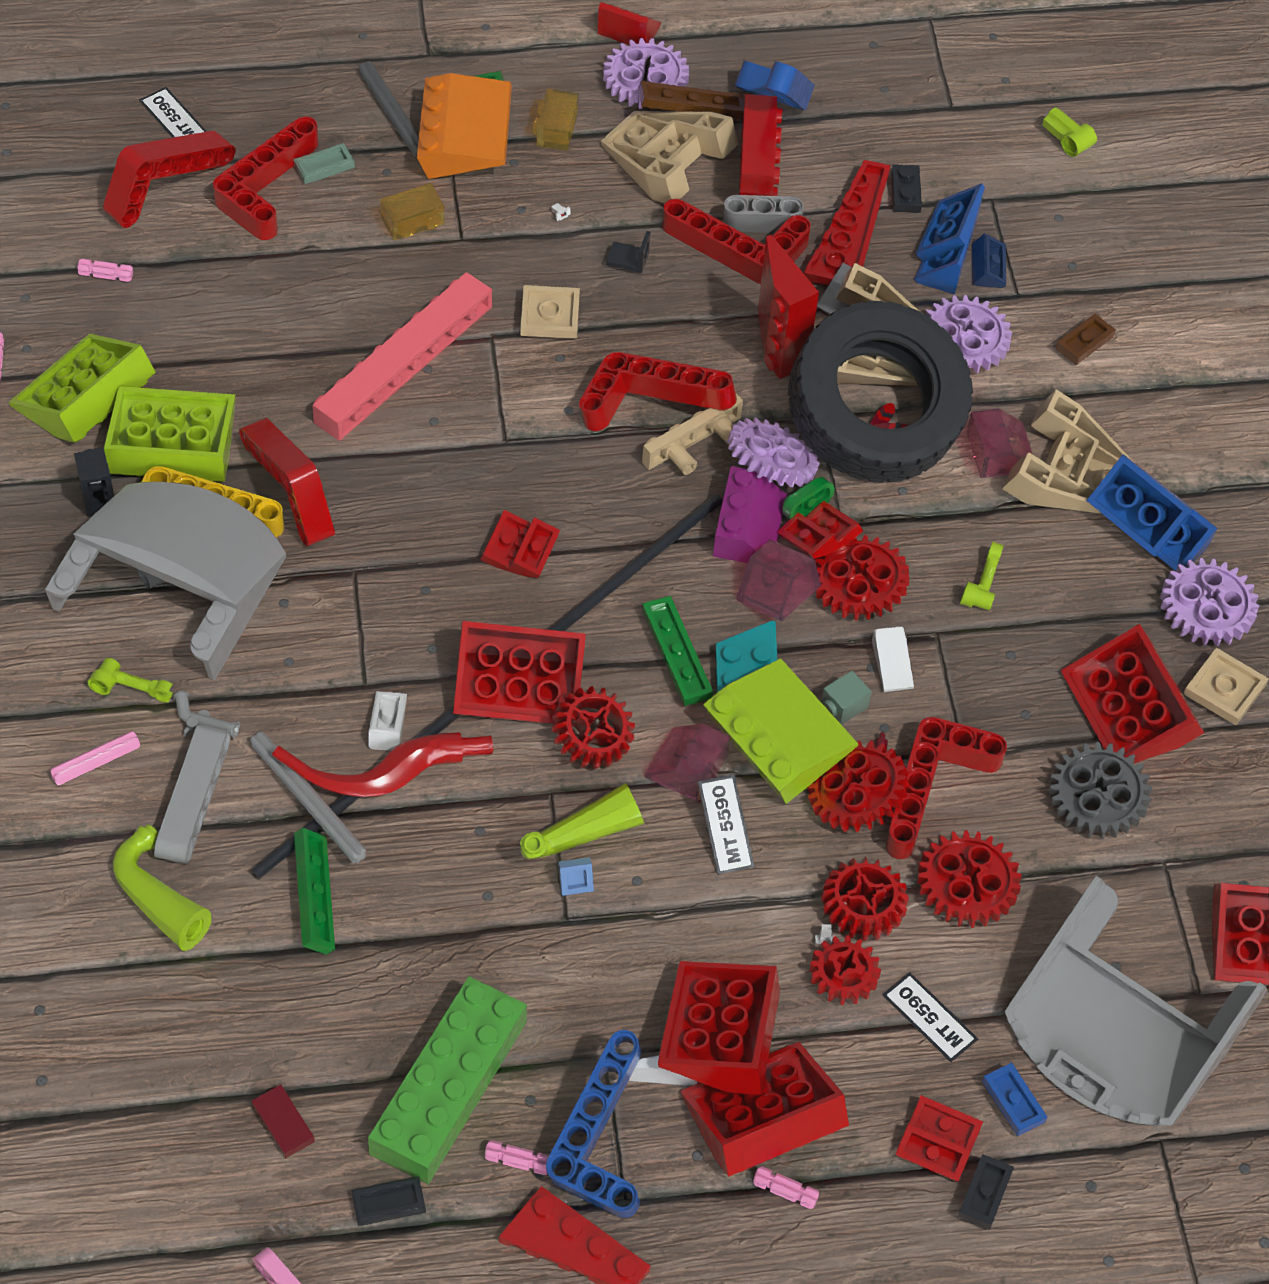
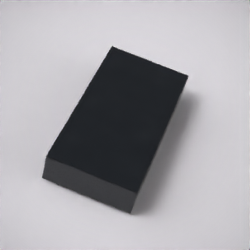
[351,1177,426,1227]

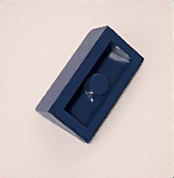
[972,233,1006,288]

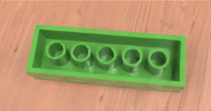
[368,976,527,1185]

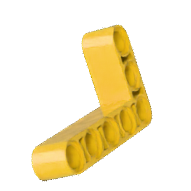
[141,466,284,537]

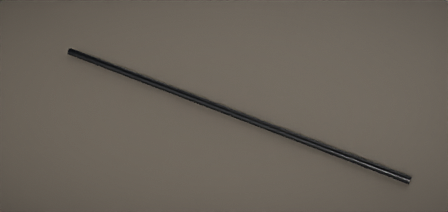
[250,494,723,880]

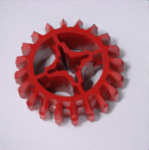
[551,686,635,770]
[821,856,909,941]

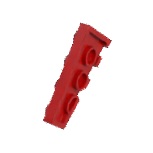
[499,1186,651,1284]

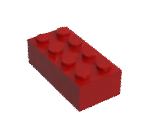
[738,94,782,196]

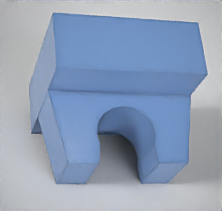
[558,857,594,896]

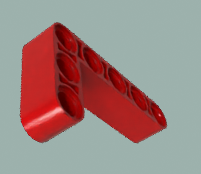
[213,116,319,240]
[103,131,236,228]
[662,199,811,285]
[579,352,737,431]
[239,418,335,547]
[886,717,1007,860]

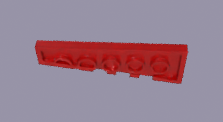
[804,160,891,286]

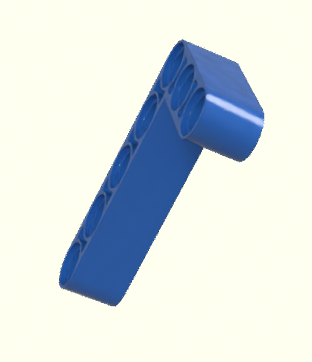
[735,60,815,111]
[546,1030,641,1218]

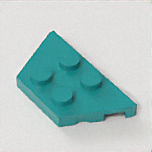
[715,621,777,693]

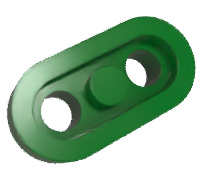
[782,477,835,520]

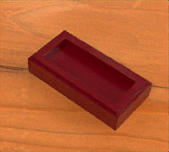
[251,1084,315,1159]

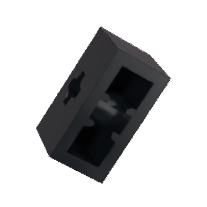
[74,447,114,517]

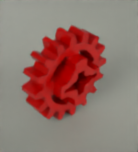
[809,935,881,1005]

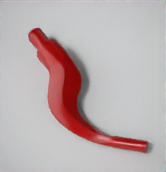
[272,732,493,797]

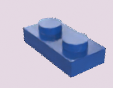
[982,1063,1047,1137]

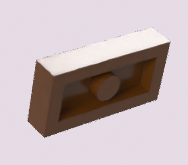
[1056,314,1116,365]

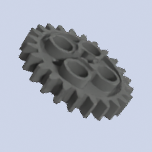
[1049,742,1152,839]

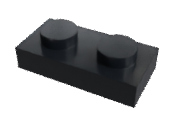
[891,164,922,213]
[958,1154,1014,1230]

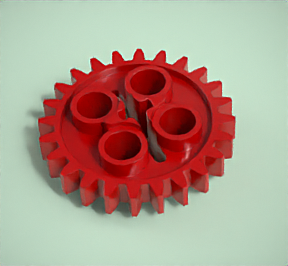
[812,535,909,621]
[807,740,910,832]
[917,830,1022,928]

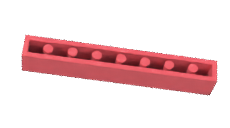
[312,272,492,441]

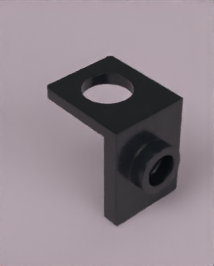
[606,231,651,273]

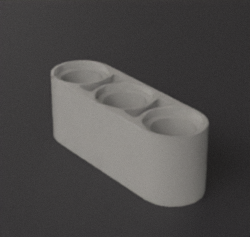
[722,195,804,233]

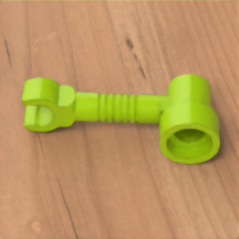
[960,541,1004,611]
[88,658,173,703]

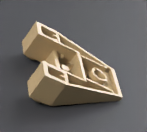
[601,111,739,203]
[835,263,919,386]
[1002,390,1135,514]

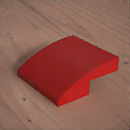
[777,501,863,559]
[480,510,560,578]
[895,1095,983,1182]

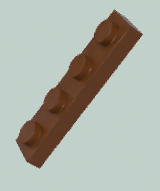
[638,81,744,120]

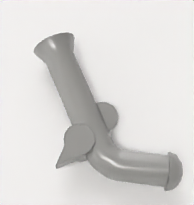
[174,690,240,739]

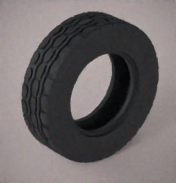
[788,301,973,483]

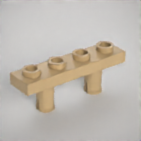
[642,393,743,475]

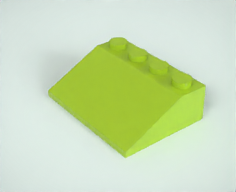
[8,333,156,443]
[104,386,236,482]
[703,658,858,804]

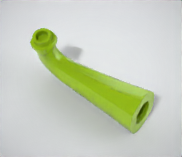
[520,783,644,860]
[113,824,212,951]

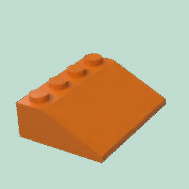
[417,73,512,179]

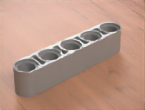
[154,724,231,864]

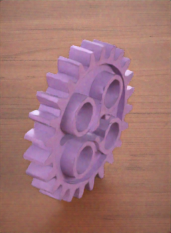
[603,38,689,109]
[925,295,1012,373]
[727,418,820,487]
[1160,558,1259,646]

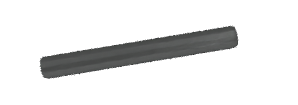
[359,61,419,158]

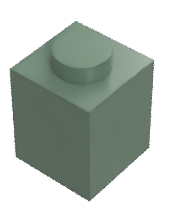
[821,671,872,725]

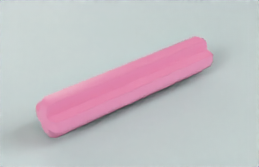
[50,731,140,785]

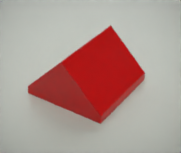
[597,2,662,45]

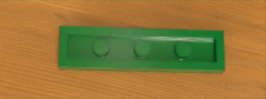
[642,596,713,707]
[294,828,335,955]

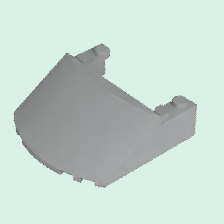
[45,482,286,681]
[1005,875,1268,1126]

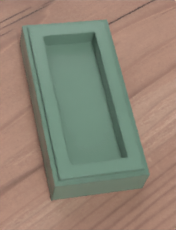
[294,143,355,184]

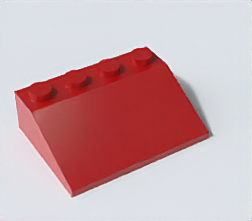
[758,235,819,379]
[453,621,586,726]
[1061,624,1205,764]
[1212,883,1269,985]
[658,961,780,1095]
[680,1042,849,1177]

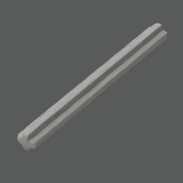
[250,732,367,863]

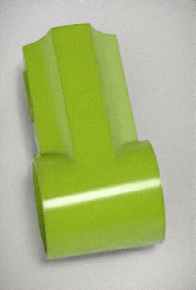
[1042,107,1097,157]

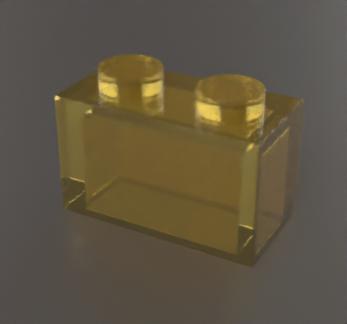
[532,89,579,151]
[380,183,445,240]

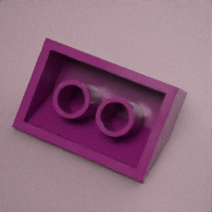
[713,466,786,567]

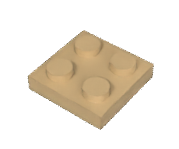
[520,285,580,339]
[1184,648,1269,725]

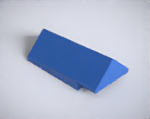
[914,183,985,295]
[1087,454,1218,571]

